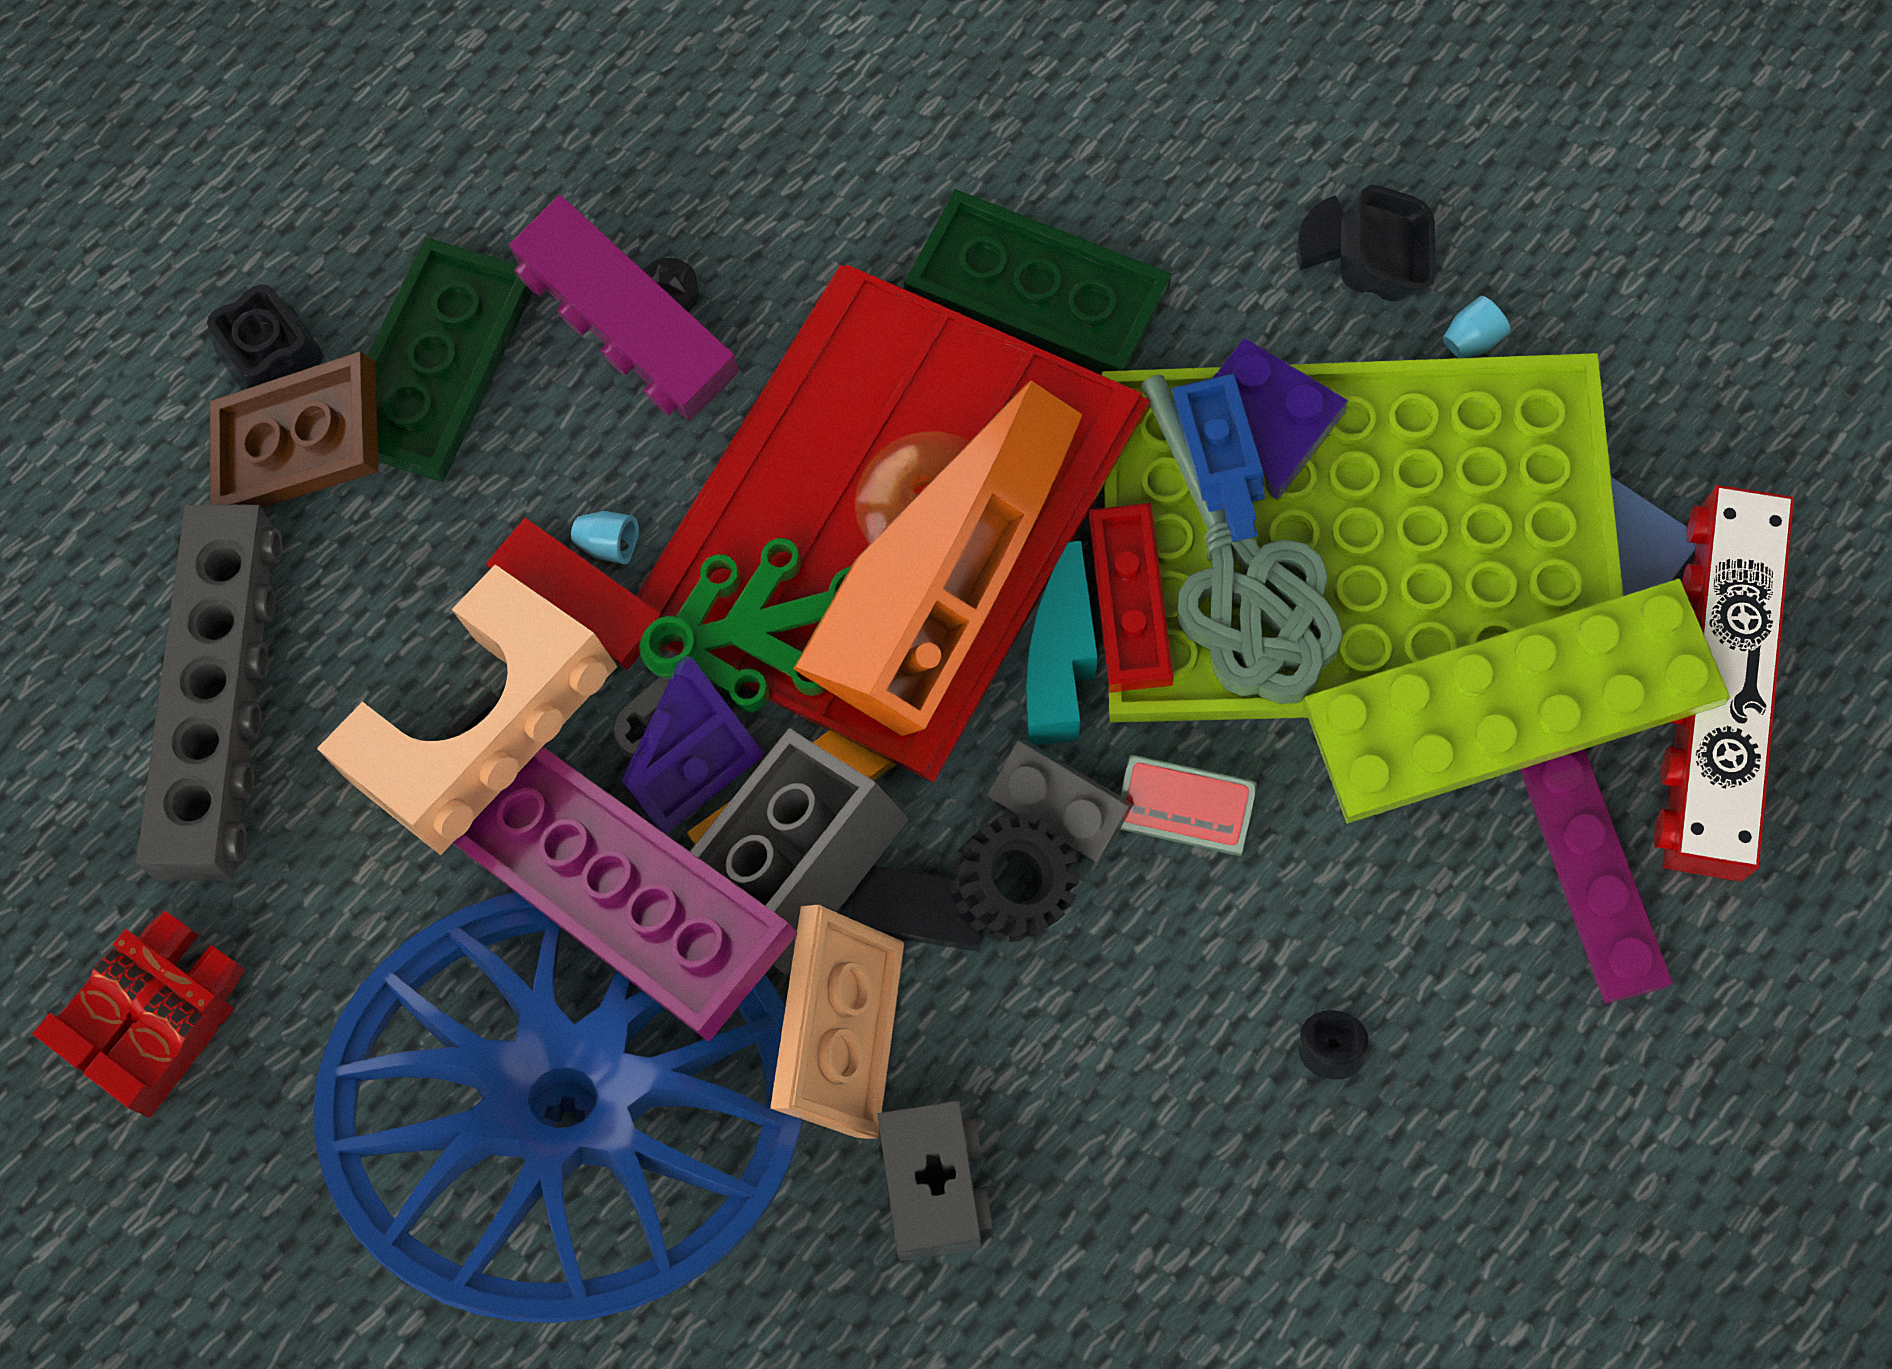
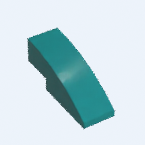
[1026,541,1098,745]

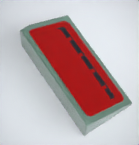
[1120,755,1257,856]

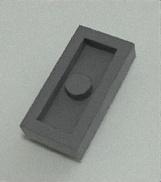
[987,739,1134,862]

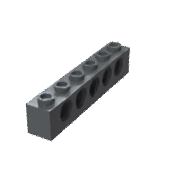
[136,505,283,881]

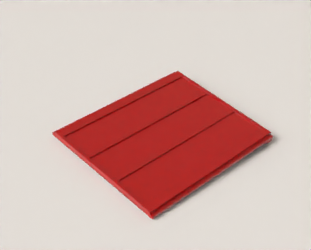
[636,265,1151,783]

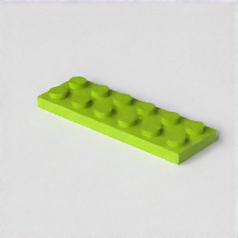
[1303,578,1730,824]

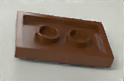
[210,352,379,508]

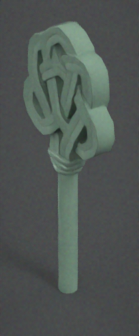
[1141,375,1343,704]

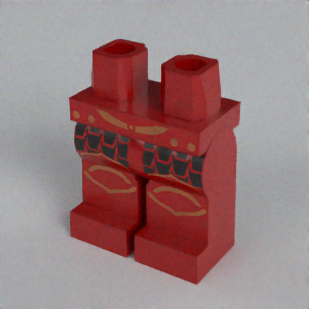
[32,910,246,1118]

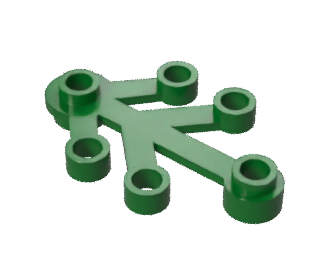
[640,538,851,712]

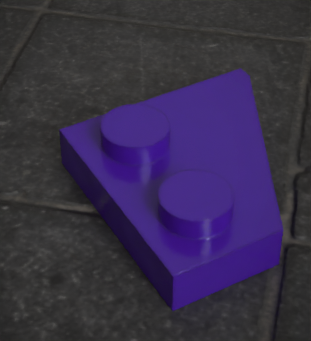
[1213,338,1348,500]
[620,656,765,834]

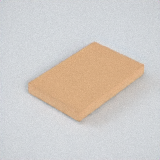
[770,905,904,1139]

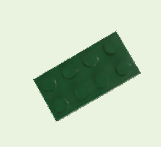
[904,189,1171,374]
[367,237,533,483]

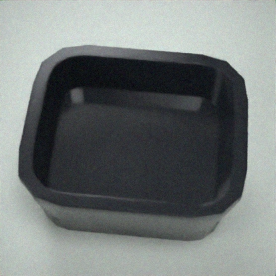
[1341,185,1436,302]
[207,284,323,390]

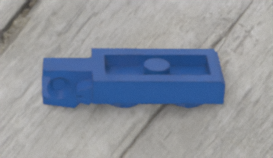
[1172,373,1265,542]

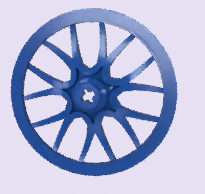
[313,892,802,1323]

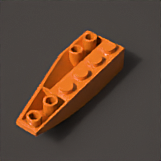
[793,381,1083,736]

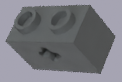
[877,1101,993,1261]

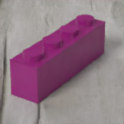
[509,194,739,421]

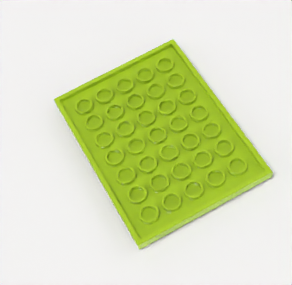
[1102,353,1623,723]

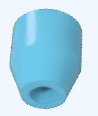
[1443,296,1511,358]
[571,511,639,564]

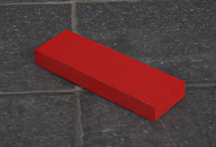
[1089,503,1173,693]
[485,518,663,670]

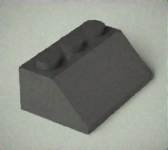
[690,728,909,975]

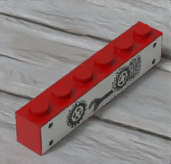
[1654,485,1794,882]

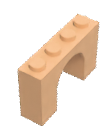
[317,565,617,855]

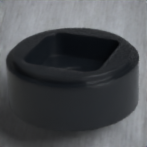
[643,258,699,312]
[1298,1010,1369,1079]

